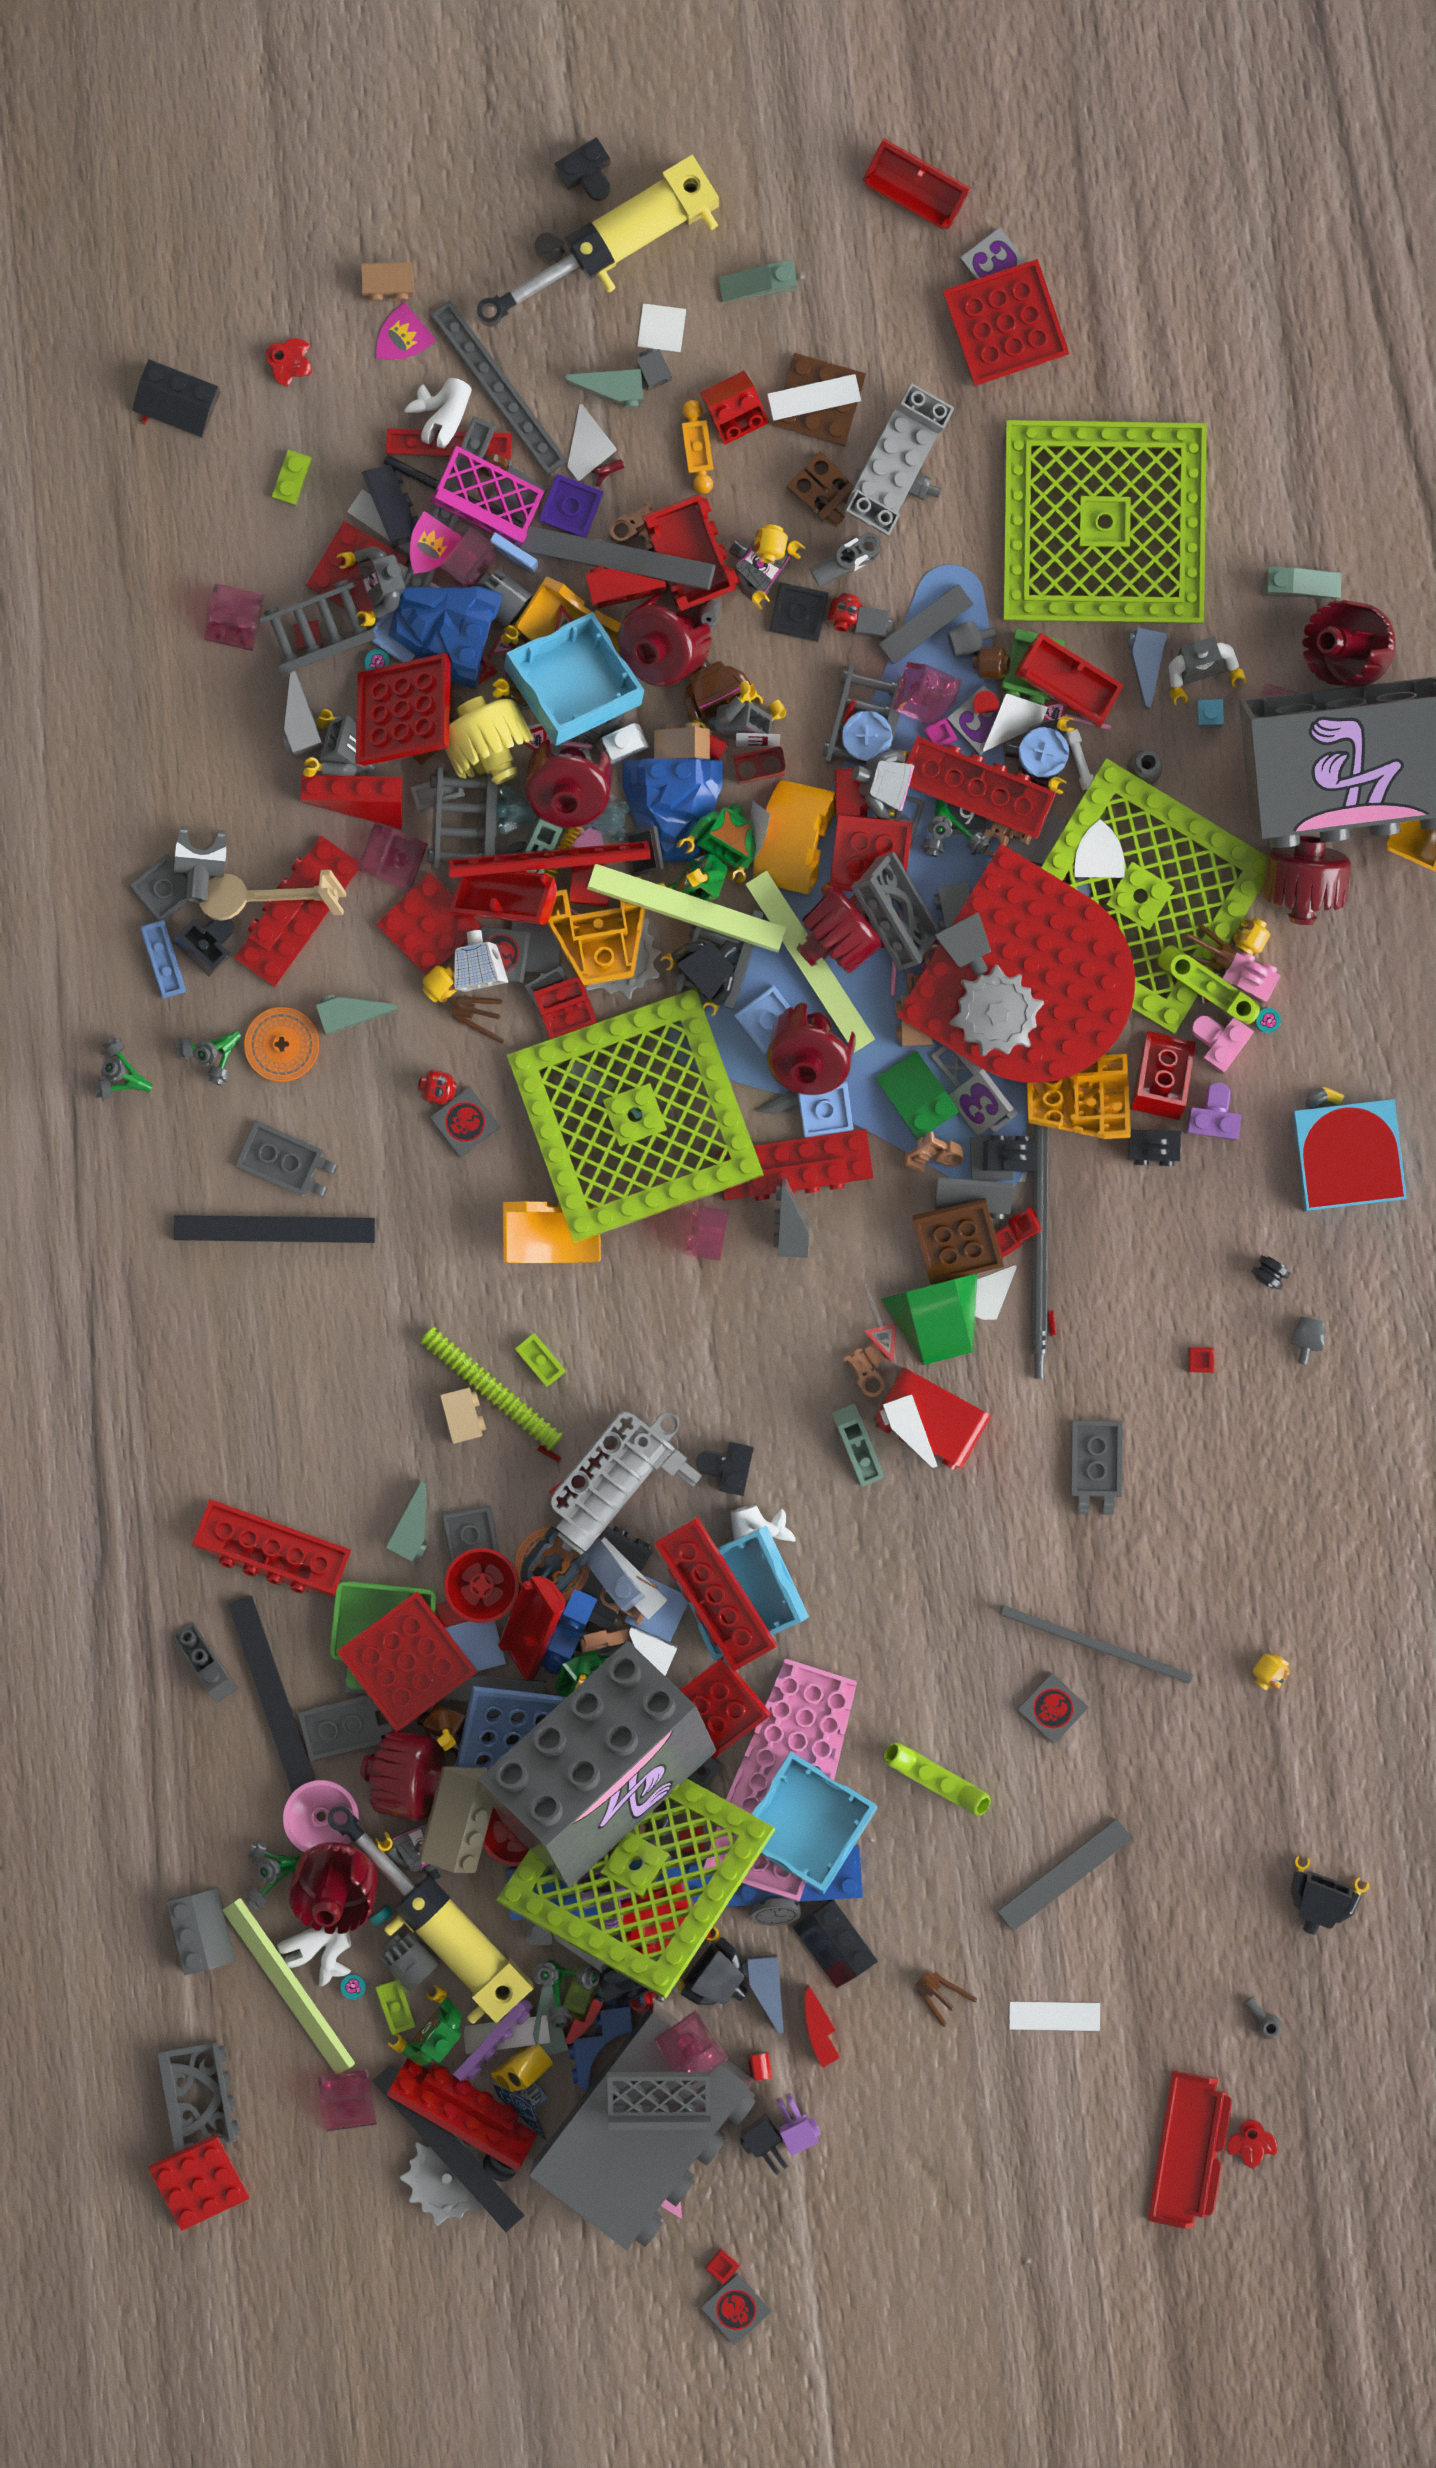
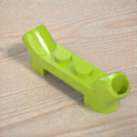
[1158,945,1260,1024]
[883,1742,991,1817]

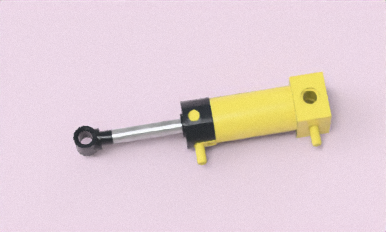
[477,154,719,327]
[328,1803,533,2024]

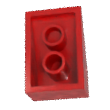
[586,566,666,610]
[1131,1031,1196,1120]

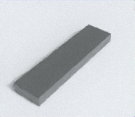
[879,584,974,665]

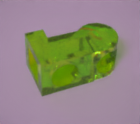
[562,1964,593,2015]

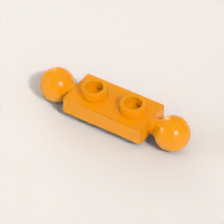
[682,400,714,494]

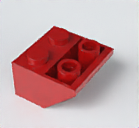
[700,371,769,445]

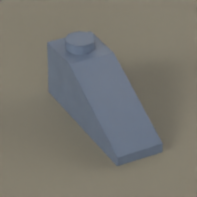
[1128,627,1167,710]
[579,1538,645,1612]
[743,1955,784,2033]

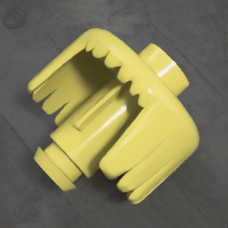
[445,696,534,785]

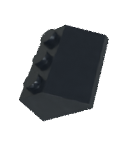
[132,359,221,438]
[362,465,419,549]
[793,1899,878,1988]

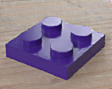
[539,474,604,538]

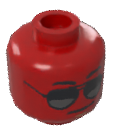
[828,593,863,632]
[418,1069,456,1105]

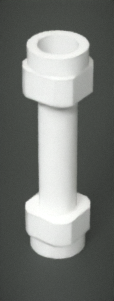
[1064,729,1094,791]

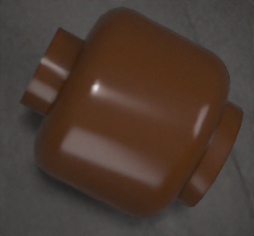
[973,646,1011,680]

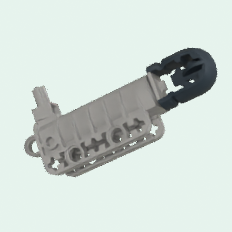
[520,1411,702,1592]

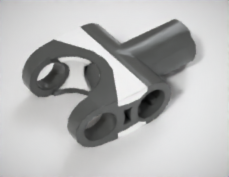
[809,533,881,588]
[173,826,226,903]

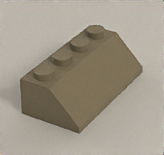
[418,1767,493,1873]

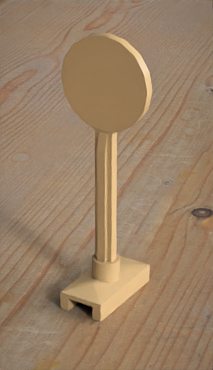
[200,870,346,921]

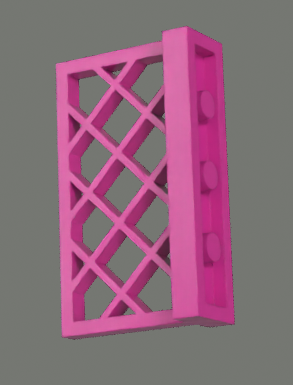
[428,446,544,546]

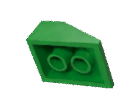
[875,1051,959,1140]

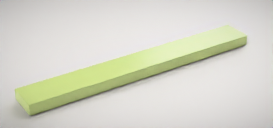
[587,864,786,953]
[745,870,875,1053]
[222,1898,355,2075]

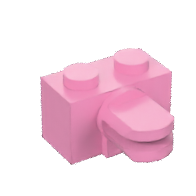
[1222,951,1281,1004]
[1192,1016,1254,1074]

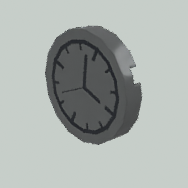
[750,1898,801,1926]

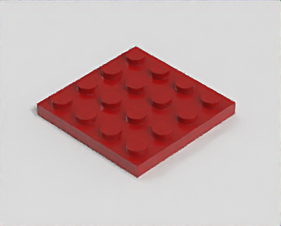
[943,259,1070,387]
[355,653,451,766]
[336,1591,478,1732]

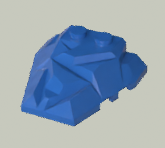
[388,586,503,689]
[622,759,723,862]

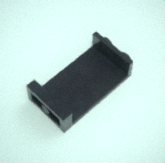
[565,1525,652,1631]

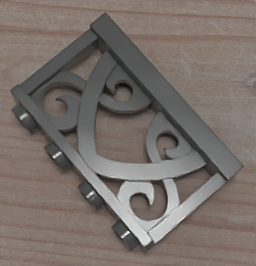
[851,852,940,971]
[157,2040,240,2153]

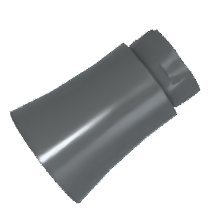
[1127,750,1162,784]

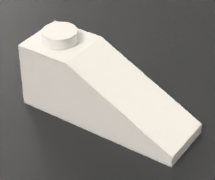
[880,1394,937,1468]

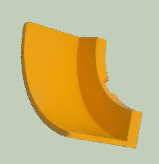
[515,576,621,657]
[753,780,836,895]
[1385,820,1436,872]
[503,1201,601,1263]

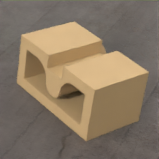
[440,1387,486,1444]

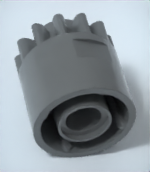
[476,569,533,628]
[379,1931,440,1992]

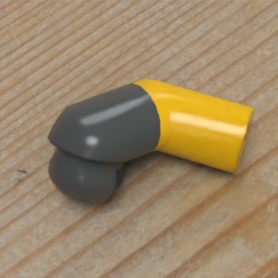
[1306,1087,1344,1109]

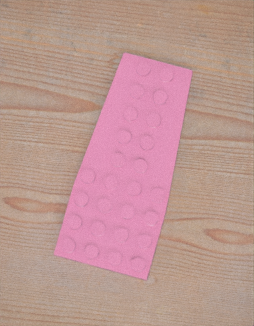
[703,1659,857,1902]

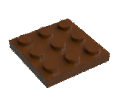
[773,353,866,447]
[912,1198,1004,1285]

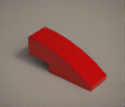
[804,1985,840,2068]

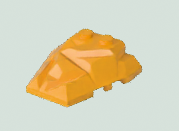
[1027,1054,1131,1139]

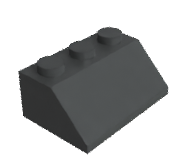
[934,1178,1014,1219]
[167,1888,236,1976]

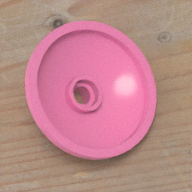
[283,1780,359,1852]

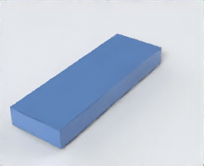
[140,919,187,999]

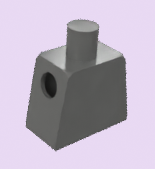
[935,913,991,976]

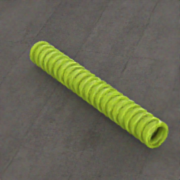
[420,1327,563,1451]

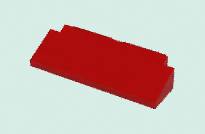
[1148,2071,1232,2229]

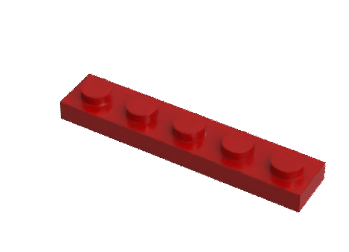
[386,428,512,460]

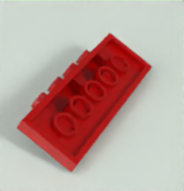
[906,736,1057,839]
[234,836,362,987]
[718,1129,874,1201]
[192,1499,351,1598]
[654,1517,777,1671]
[387,2058,538,2172]

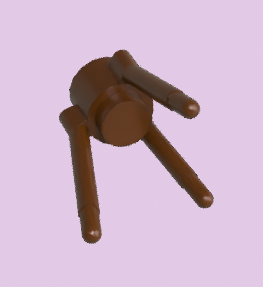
[1185,924,1237,970]
[451,995,504,1043]
[915,1971,978,2027]

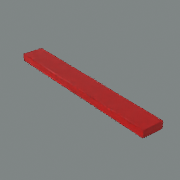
[448,841,651,878]

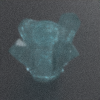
[496,786,535,835]
[587,800,630,841]

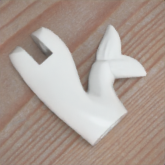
[404,378,472,449]
[731,1505,796,1542]
[277,1926,351,1987]

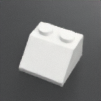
[629,1626,678,1676]

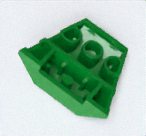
[881,1273,978,1365]

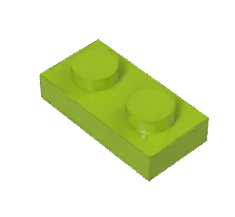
[272,450,312,506]
[515,1333,566,1387]
[375,1980,416,2035]

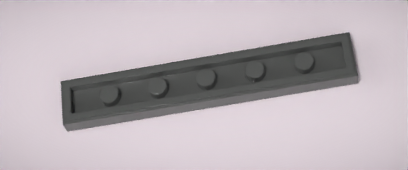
[998,1818,1132,1931]

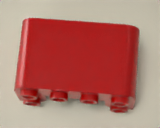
[642,494,739,611]
[873,1367,991,1471]

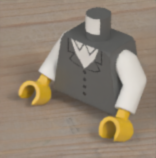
[1169,637,1246,705]

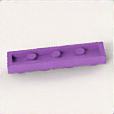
[454,1999,534,2081]

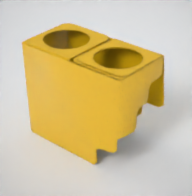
[491,2044,553,2092]

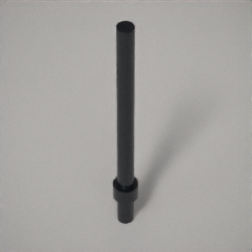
[384,455,521,527]

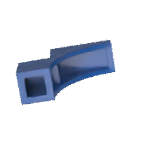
[540,1589,597,1675]
[569,2005,633,2090]

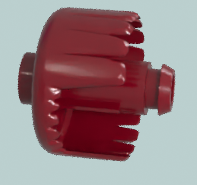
[618,594,712,687]
[1302,600,1396,687]
[525,739,613,828]
[1262,836,1351,925]
[797,882,882,974]
[766,1003,856,1095]
[360,1730,445,1821]
[288,1842,379,1934]

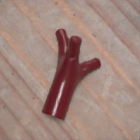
[591,459,625,487]

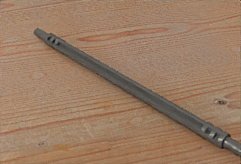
[1032,1124,1049,1379]

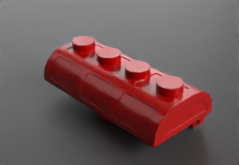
[862,138,971,230]
[1015,633,1124,728]
[449,871,557,925]
[498,1576,566,1682]

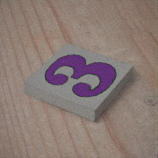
[960,227,1027,279]
[947,685,1002,756]
[949,1069,1013,1136]

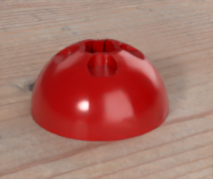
[444,1548,519,1623]
[483,1807,529,1866]

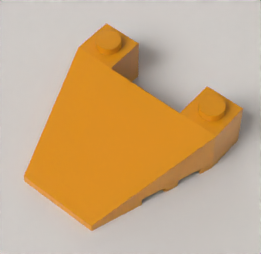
[547,876,646,986]

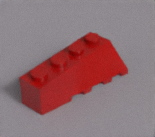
[301,775,403,830]

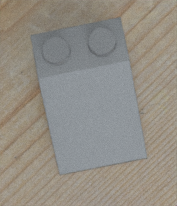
[282,671,324,758]

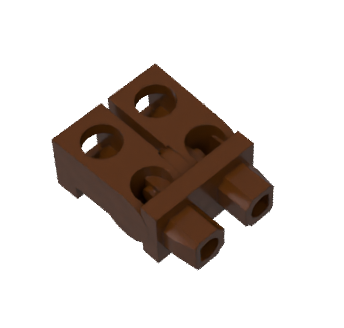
[786,451,854,527]

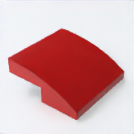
[533,976,597,1040]
[565,1994,604,2044]

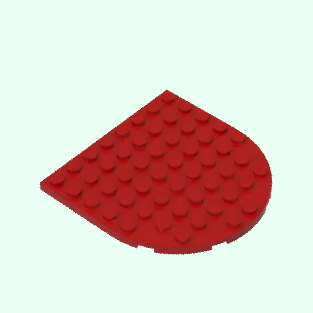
[896,844,1135,1083]

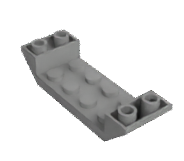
[845,383,954,536]

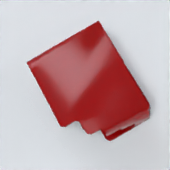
[733,746,786,784]
[835,768,870,816]
[569,863,612,907]

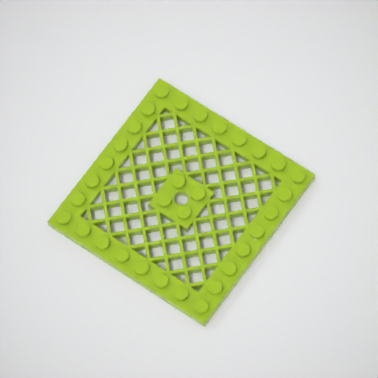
[1003,420,1207,624]
[1041,758,1266,1034]
[507,989,764,1243]
[496,1779,775,1999]

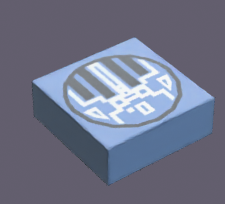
[514,2081,548,2109]

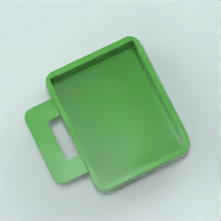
[330,1581,437,1690]

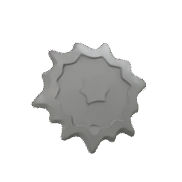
[585,918,662,1000]
[949,965,1044,1056]
[400,2134,484,2226]

